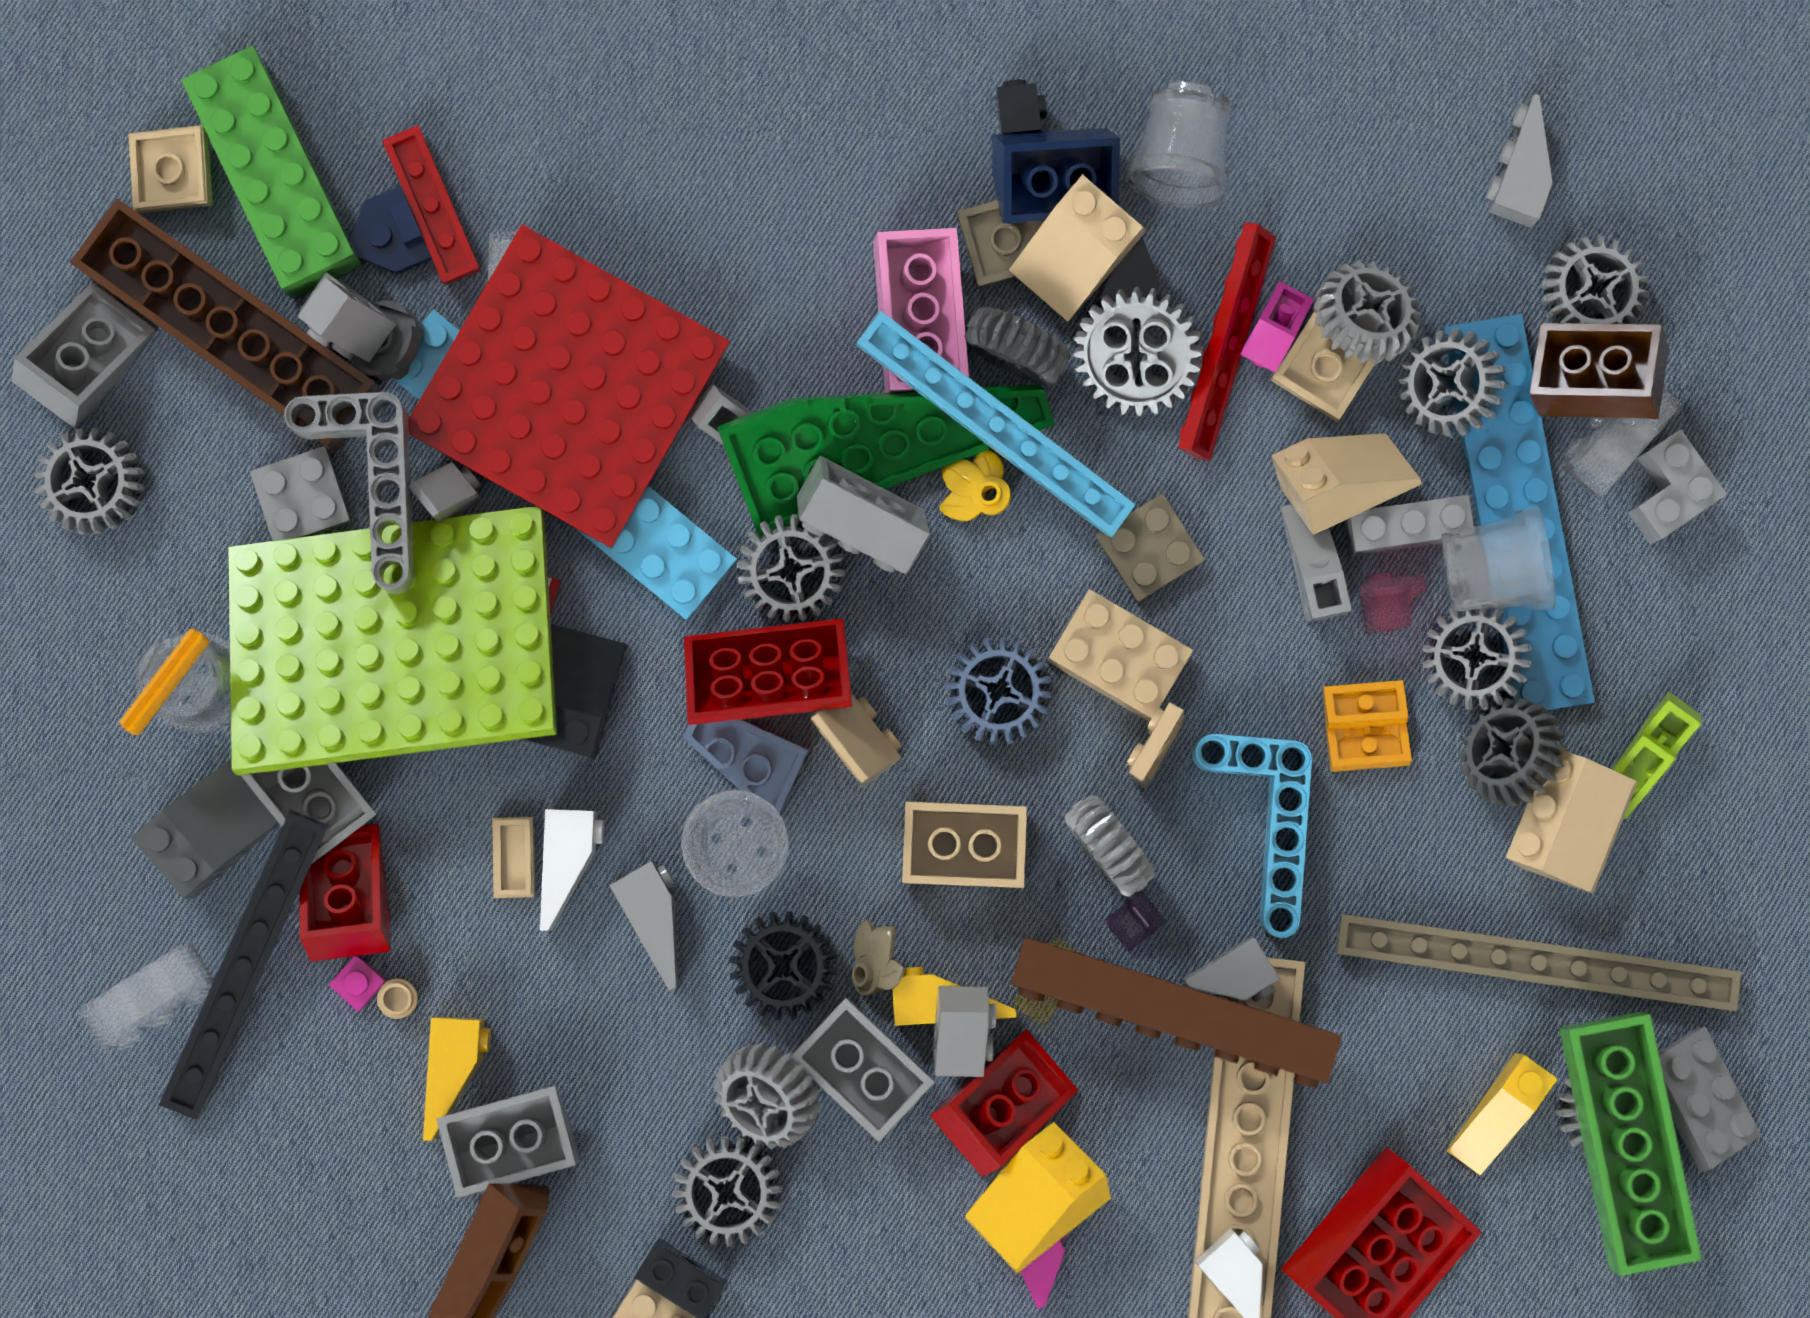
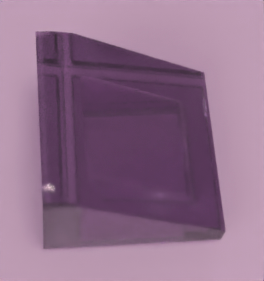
[1103,891,1165,951]

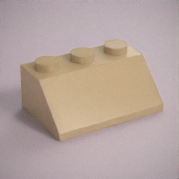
[1506,751,1638,894]

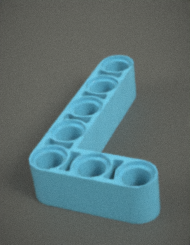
[1192,734,1312,938]

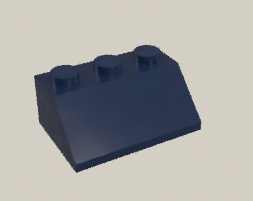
[992,128,1120,223]

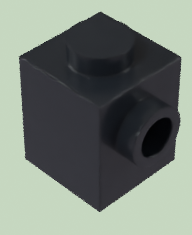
[996,79,1047,134]

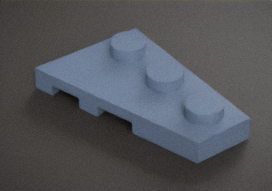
[683,719,809,823]

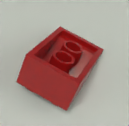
[300,824,391,962]
[929,1029,1078,1177]

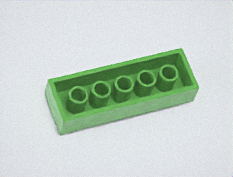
[181,45,362,299]
[1559,1012,1702,1276]

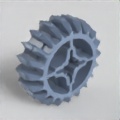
[945,637,1053,745]

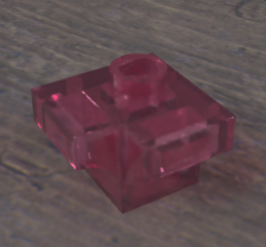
[1359,573,1426,634]

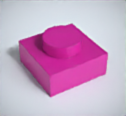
[329,956,387,1012]

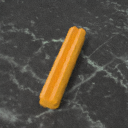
[120,628,209,735]

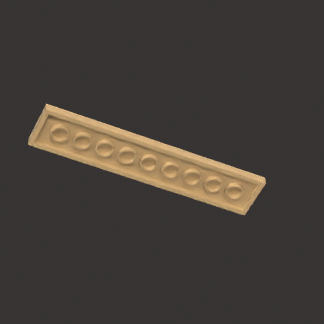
[1188,958,1305,1318]

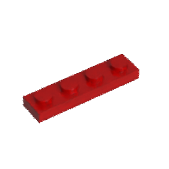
[382,125,481,286]

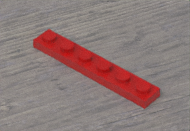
[1178,222,1276,461]

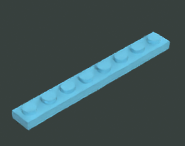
[855,311,1136,537]

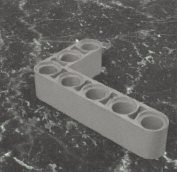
[284,392,414,595]

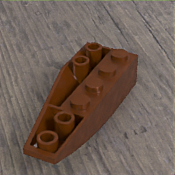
[428,1183,550,1318]

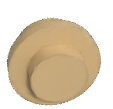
[377,978,418,1019]

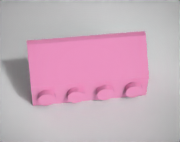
[873,228,969,393]

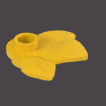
[939,450,1011,521]

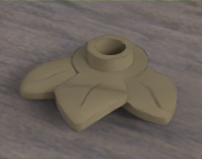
[852,920,905,996]

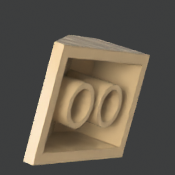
[1009,175,1147,322]
[1271,433,1422,535]
[811,693,902,788]

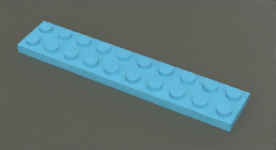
[394,309,738,621]

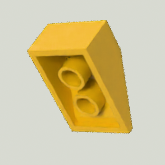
[965,1122,1111,1273]

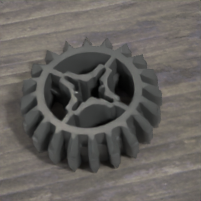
[964,307,1070,385]
[1458,698,1567,807]

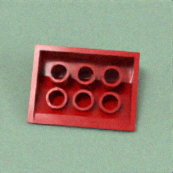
[684,618,852,725]
[1281,1147,1482,1318]

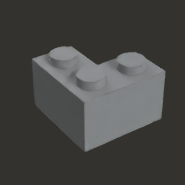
[297,272,396,362]
[1628,429,1727,545]

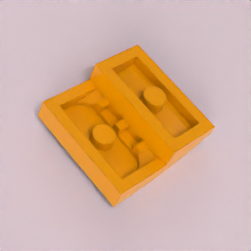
[1323,680,1412,772]

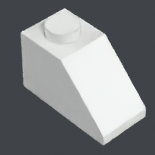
[1195,1228,1262,1318]

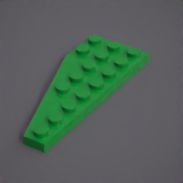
[717,384,1055,536]

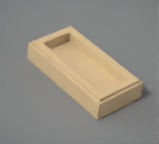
[492,817,535,898]

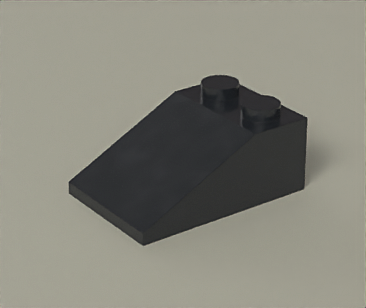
[520,624,627,759]

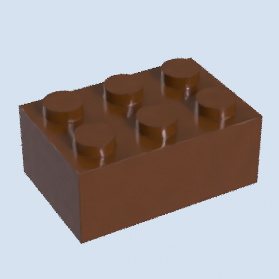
[1530,323,1669,419]

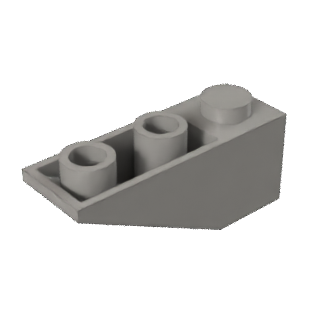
[1485,94,1553,228]
[1280,504,1352,623]

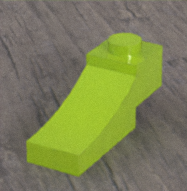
[1612,692,1702,819]

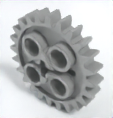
[1073,286,1204,416]

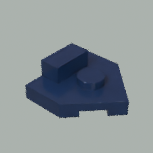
[349,186,432,275]

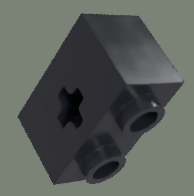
[634,1238,727,1318]

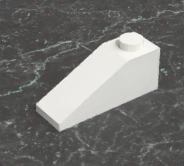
[540,809,604,931]

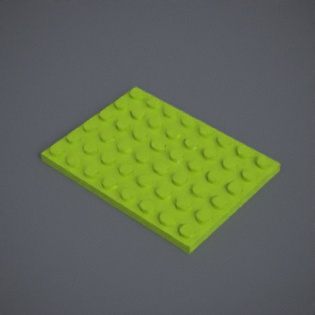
[228,506,557,775]

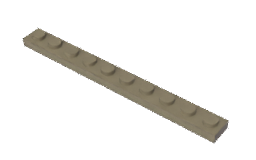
[1335,914,1742,1012]

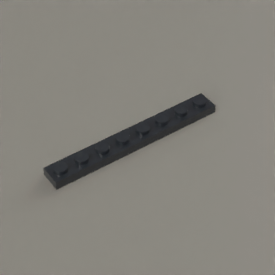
[159,809,328,1120]

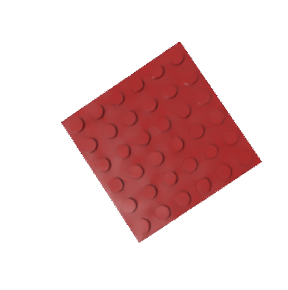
[408,224,730,549]

